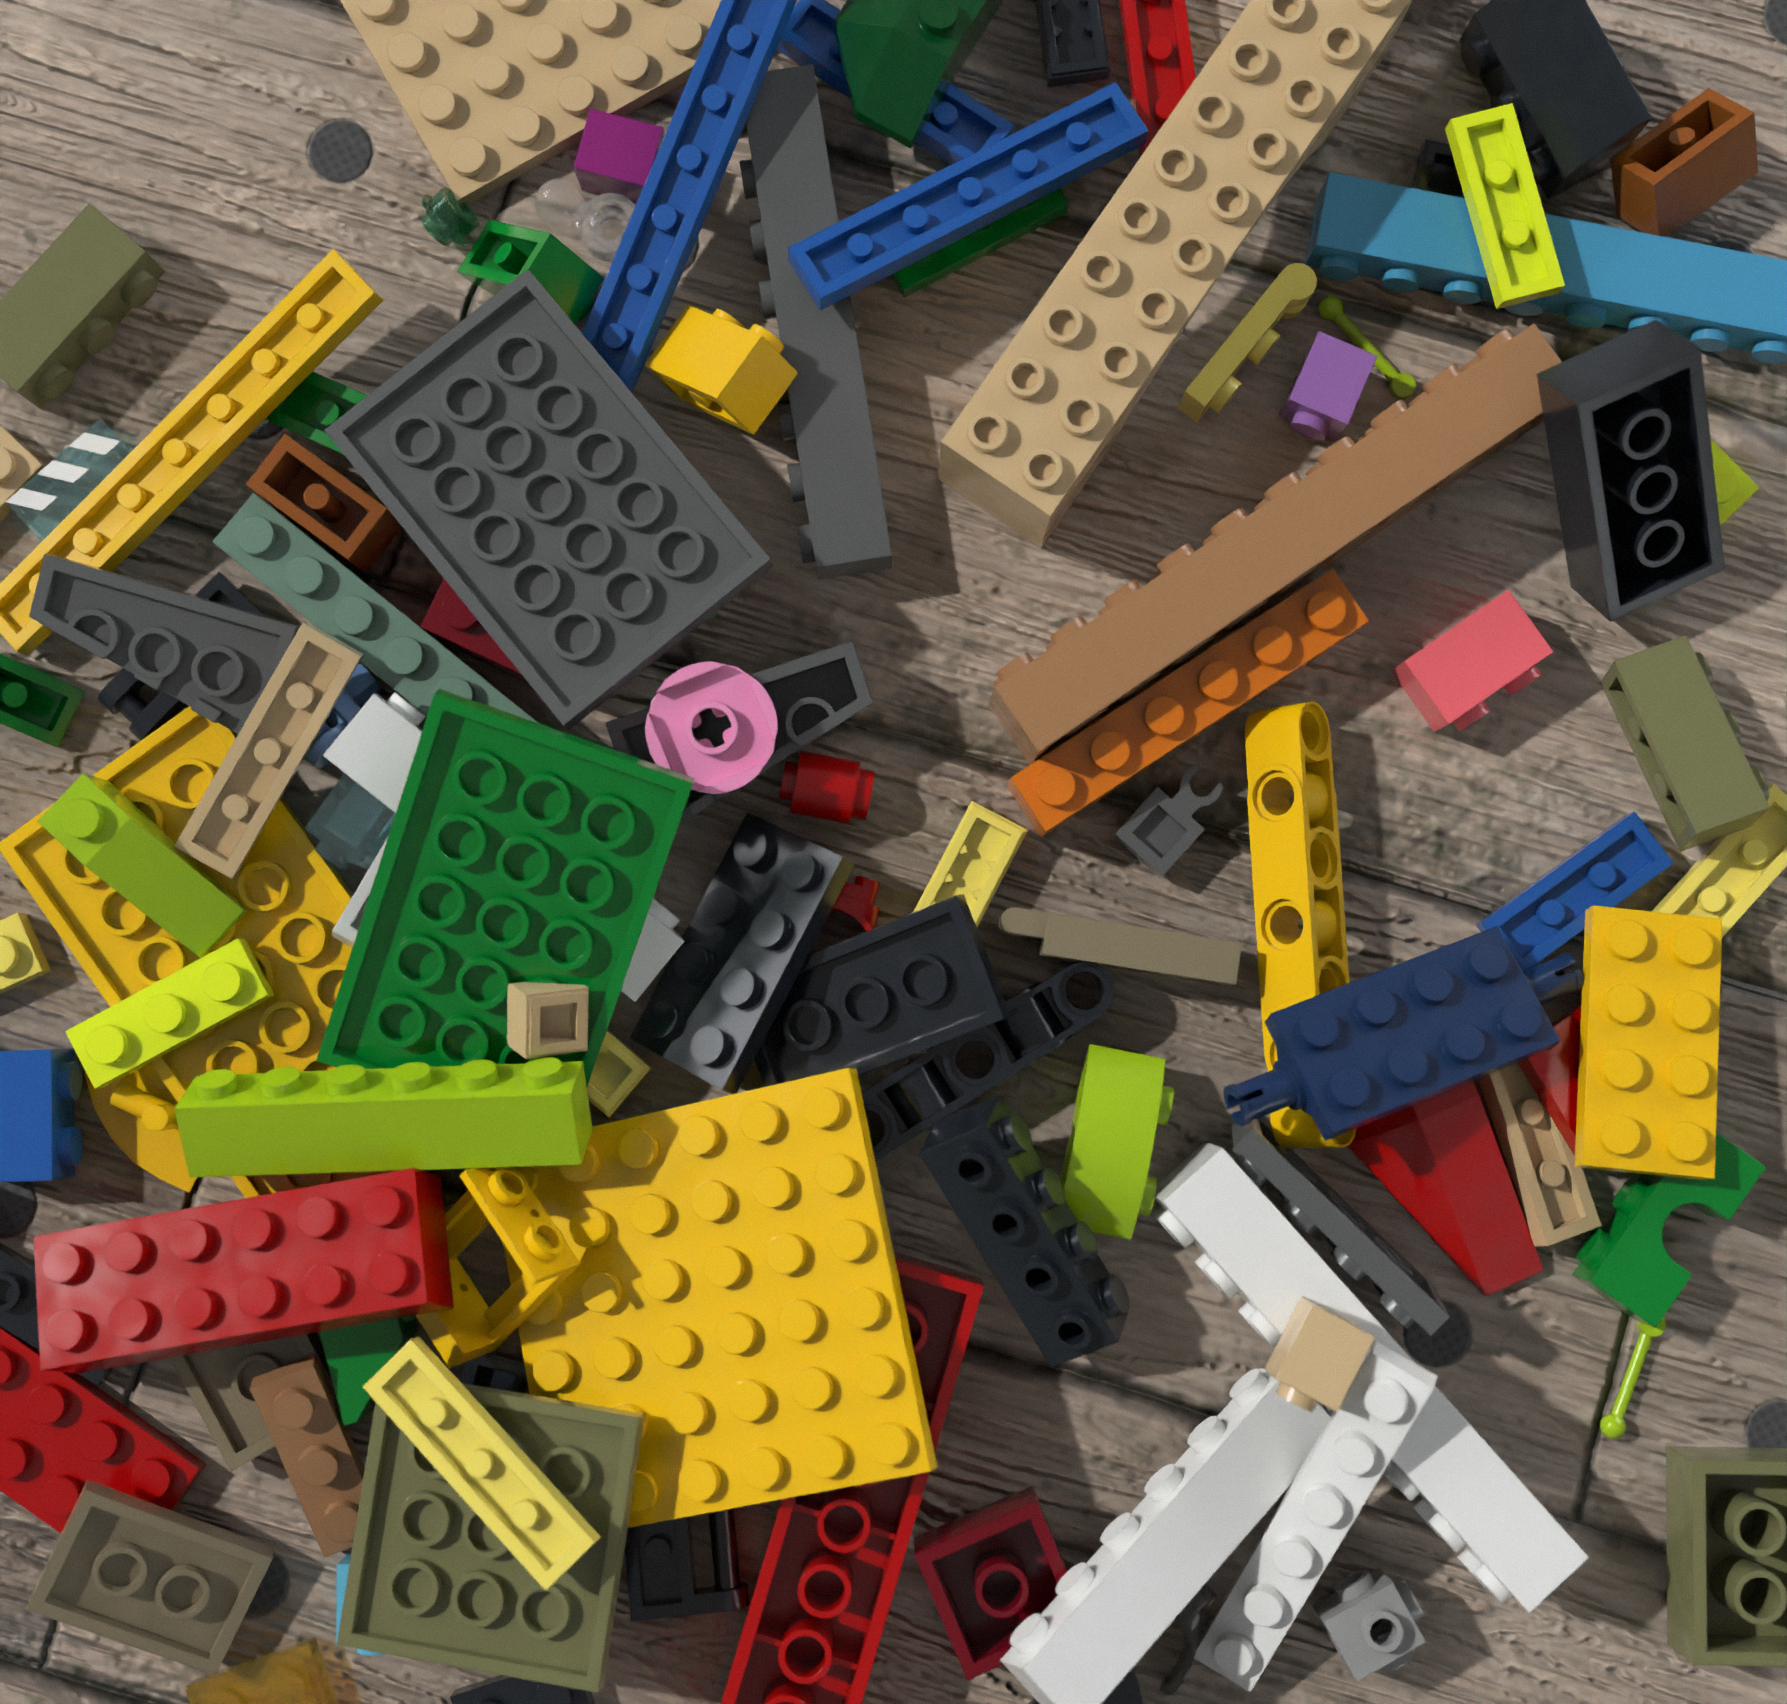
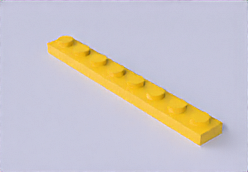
[0,249,384,655]

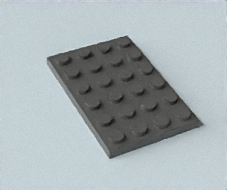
[324,269,773,731]

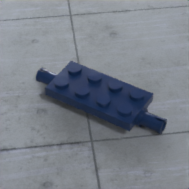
[1223,926,1584,1141]

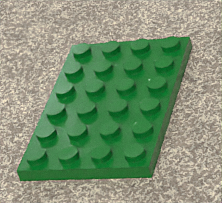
[316,689,695,1086]

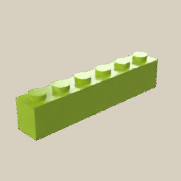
[174,1057,593,1178]

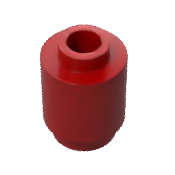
[779,751,875,824]

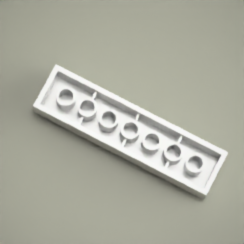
[1151,1142,1589,1613]

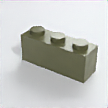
[0,203,165,409]
[1601,635,1770,852]

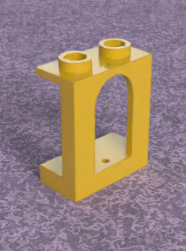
[416,1167,581,1369]

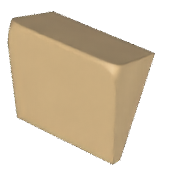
[507,982,589,1059]

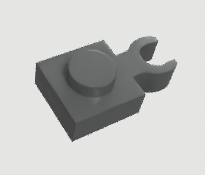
[1113,764,1223,878]

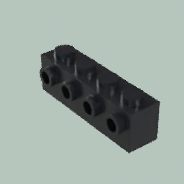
[919,1094,1130,1367]

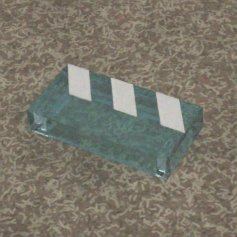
[6,419,131,542]

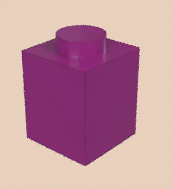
[573,108,665,204]

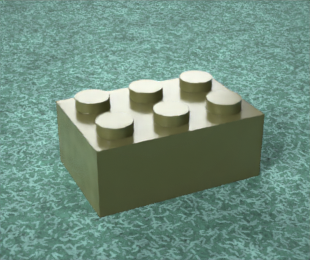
[1666,1446,1787,1667]

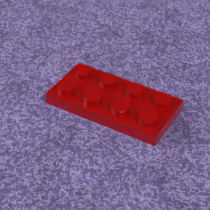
[0,1327,207,1534]

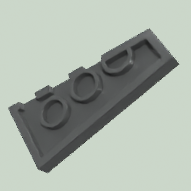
[29,554,300,734]

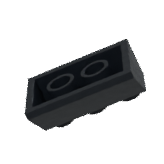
[1459,0,1652,199]

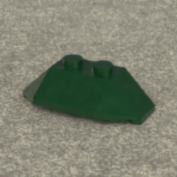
[833,0,1004,149]

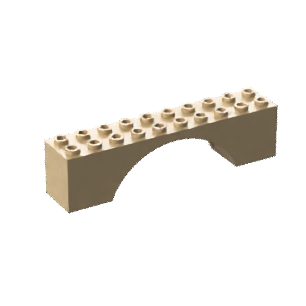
[938,0,1412,549]

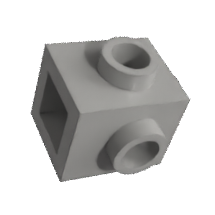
[1312,1568,1426,1682]

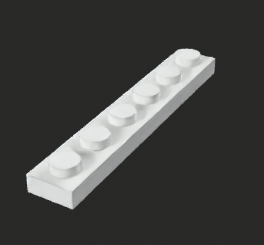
[1193,1341,1438,1692]

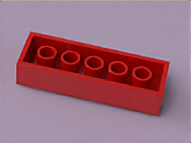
[34,1168,454,1373]

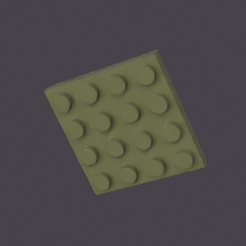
[337,1383,645,1693]

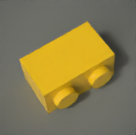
[644,305,798,435]

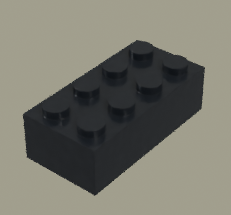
[1537,320,1725,622]

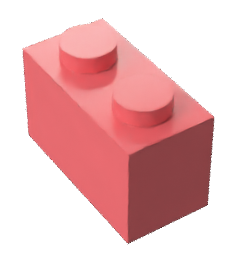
[1391,589,1553,732]

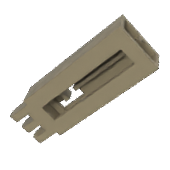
[998,907,1242,986]

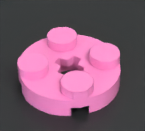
[645,661,778,794]

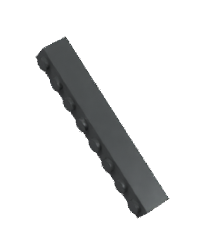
[739,64,892,580]

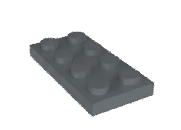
[1231,1118,1450,1336]

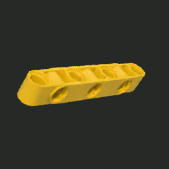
[1245,701,1357,1148]

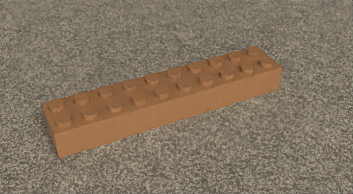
[989,324,1562,765]

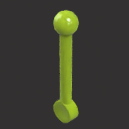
[1319,296,1416,400]
[1600,1317,1666,1439]

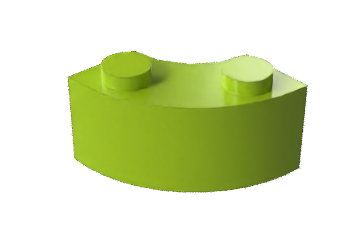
[1060,1044,1174,1240]

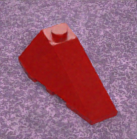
[1347,1081,1544,1296]

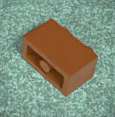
[1610,88,1758,237]
[245,433,402,575]

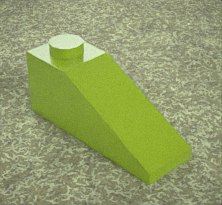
[37,773,248,958]

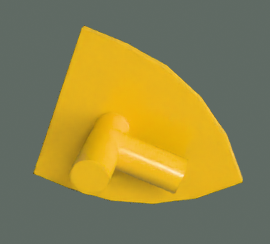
[84,1063,198,1193]

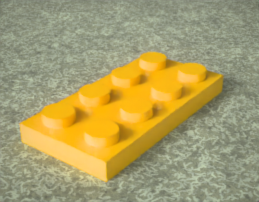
[1575,905,1722,1180]

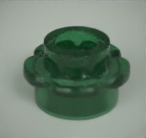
[421,187,479,246]

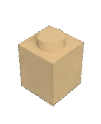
[1265,1296,1375,1413]

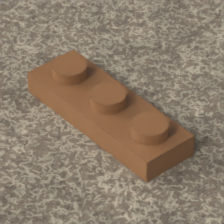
[250,1354,365,1558]

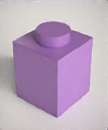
[1279,331,1377,441]

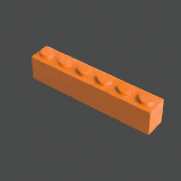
[1007,568,1369,838]

